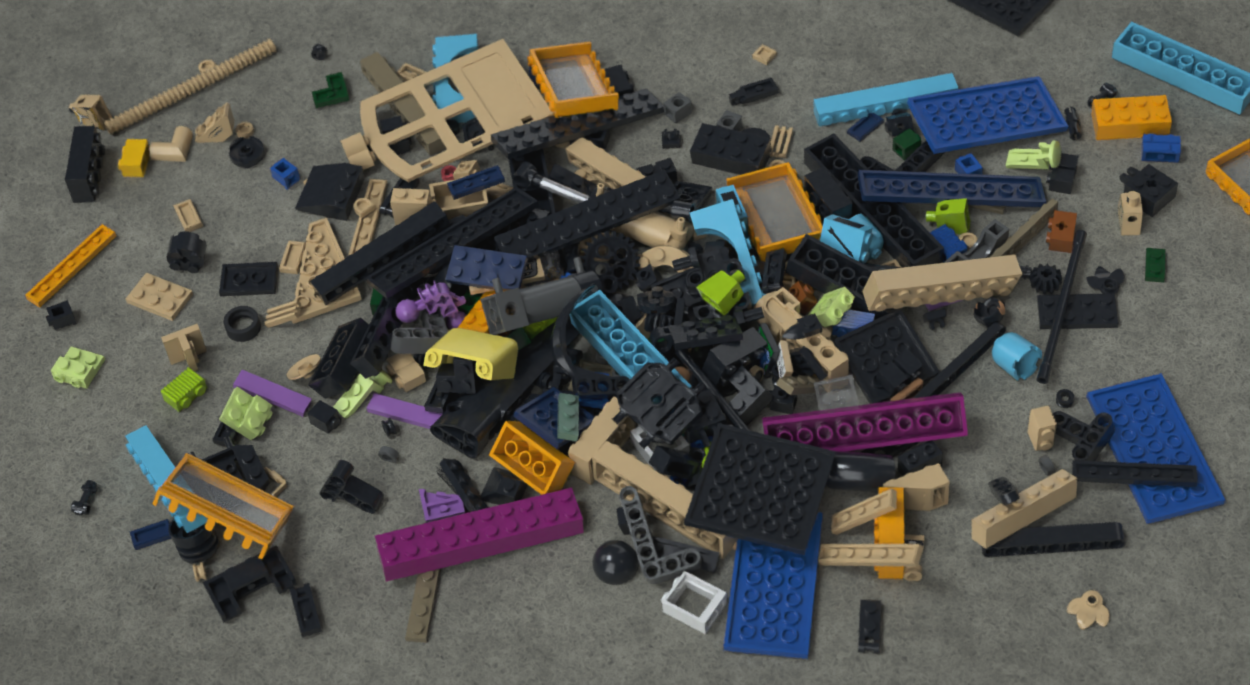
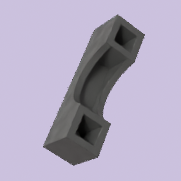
[945,219,1009,263]

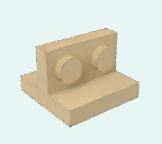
[161,324,207,372]

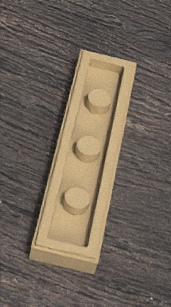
[831,488,897,535]

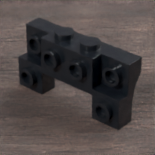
[203,545,297,623]

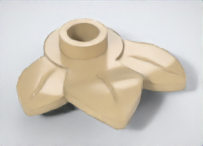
[1067,590,1109,630]

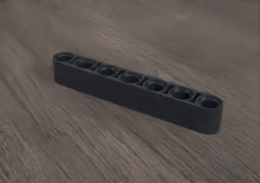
[982,522,1126,557]

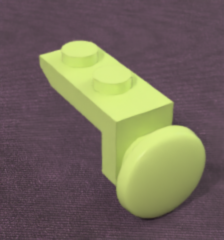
[1005,140,1061,169]
[333,369,393,419]

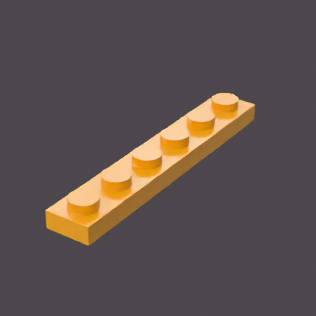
[25,224,116,308]

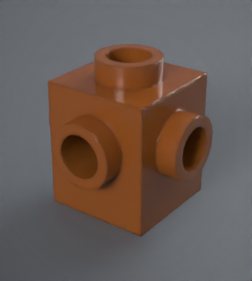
[788,281,818,315]

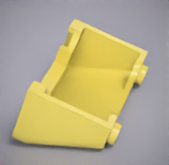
[424,328,518,380]

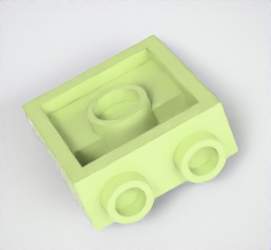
[808,287,855,328]
[51,347,105,389]
[219,387,273,440]

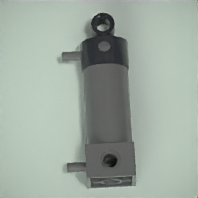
[480,257,618,335]

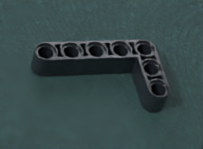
[860,141,945,172]

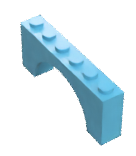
[432,34,479,123]
[690,199,766,316]

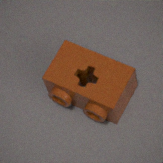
[1046,210,1077,253]

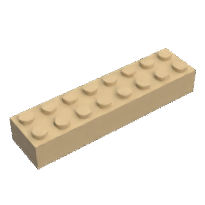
[862,255,1022,311]
[592,441,737,559]

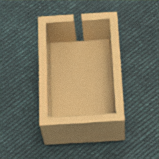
[429,179,488,220]

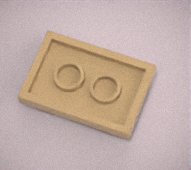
[126,273,193,321]

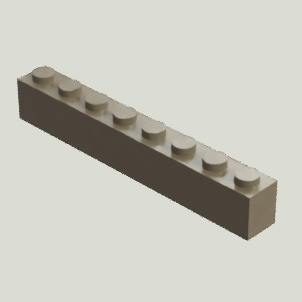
[360,52,446,156]

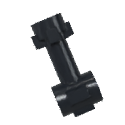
[1087,82,1118,109]
[71,480,98,516]

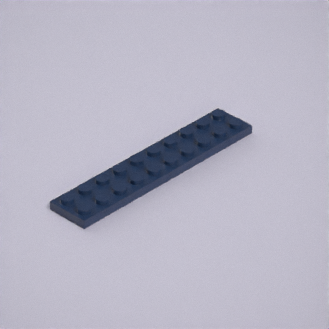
[858,170,1046,207]

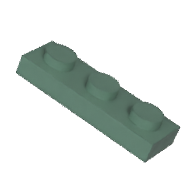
[557,393,579,441]

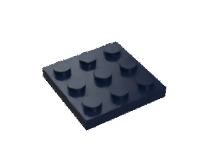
[513,387,594,449]

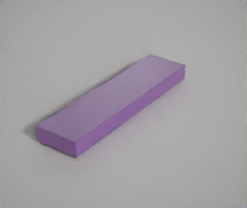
[233,370,312,417]
[367,393,442,429]

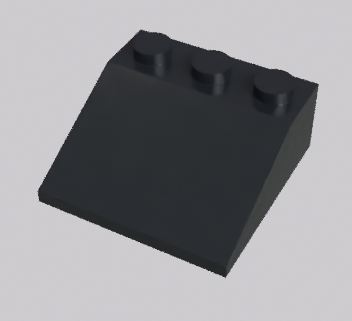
[295,163,364,221]

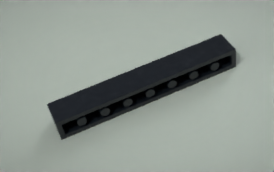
[310,201,450,305]

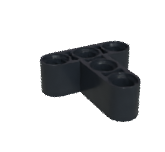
[1052,411,1115,461]
[319,460,384,514]

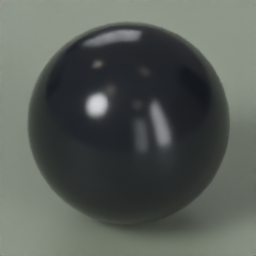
[592,540,638,585]

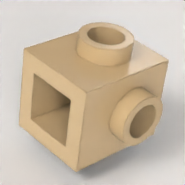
[453,160,481,180]

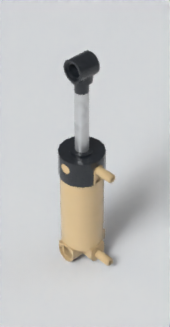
[512,162,695,250]

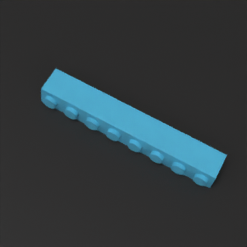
[814,73,958,126]
[125,425,208,533]

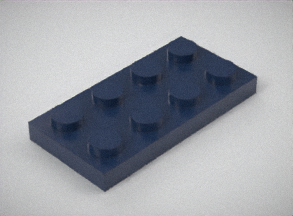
[445,245,528,291]

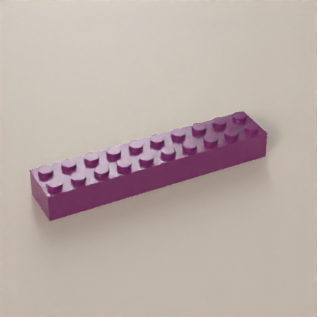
[762,392,968,451]
[375,488,583,582]

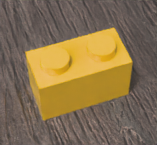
[118,139,150,177]

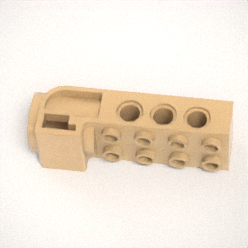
[753,287,849,394]

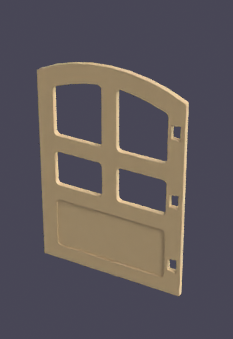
[360,39,554,182]

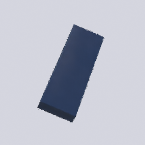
[447,165,505,200]

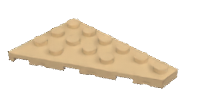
[292,217,362,324]

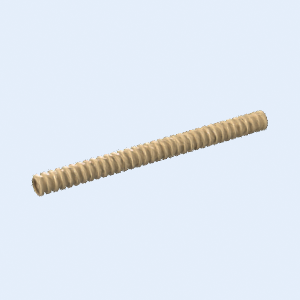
[104,39,276,135]

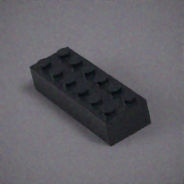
[785,234,896,320]

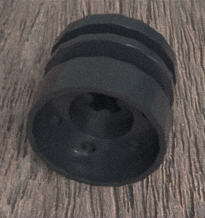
[168,518,220,563]

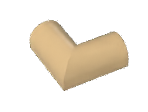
[149,126,193,162]

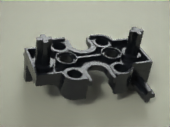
[672,247,765,333]

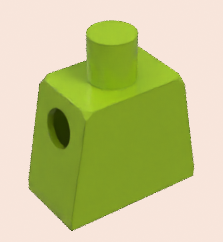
[926,199,971,235]
[696,270,745,316]

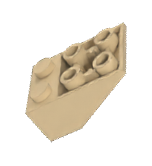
[883,463,950,511]

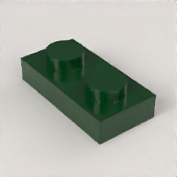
[1145,248,1166,283]

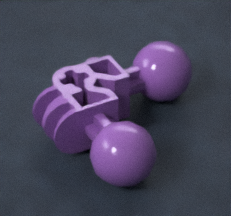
[395,280,467,330]

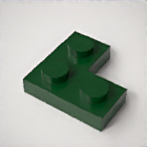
[311,72,350,108]

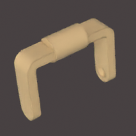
[264,467,287,497]

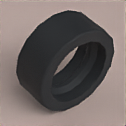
[223,306,261,342]

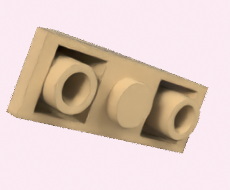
[195,102,234,143]

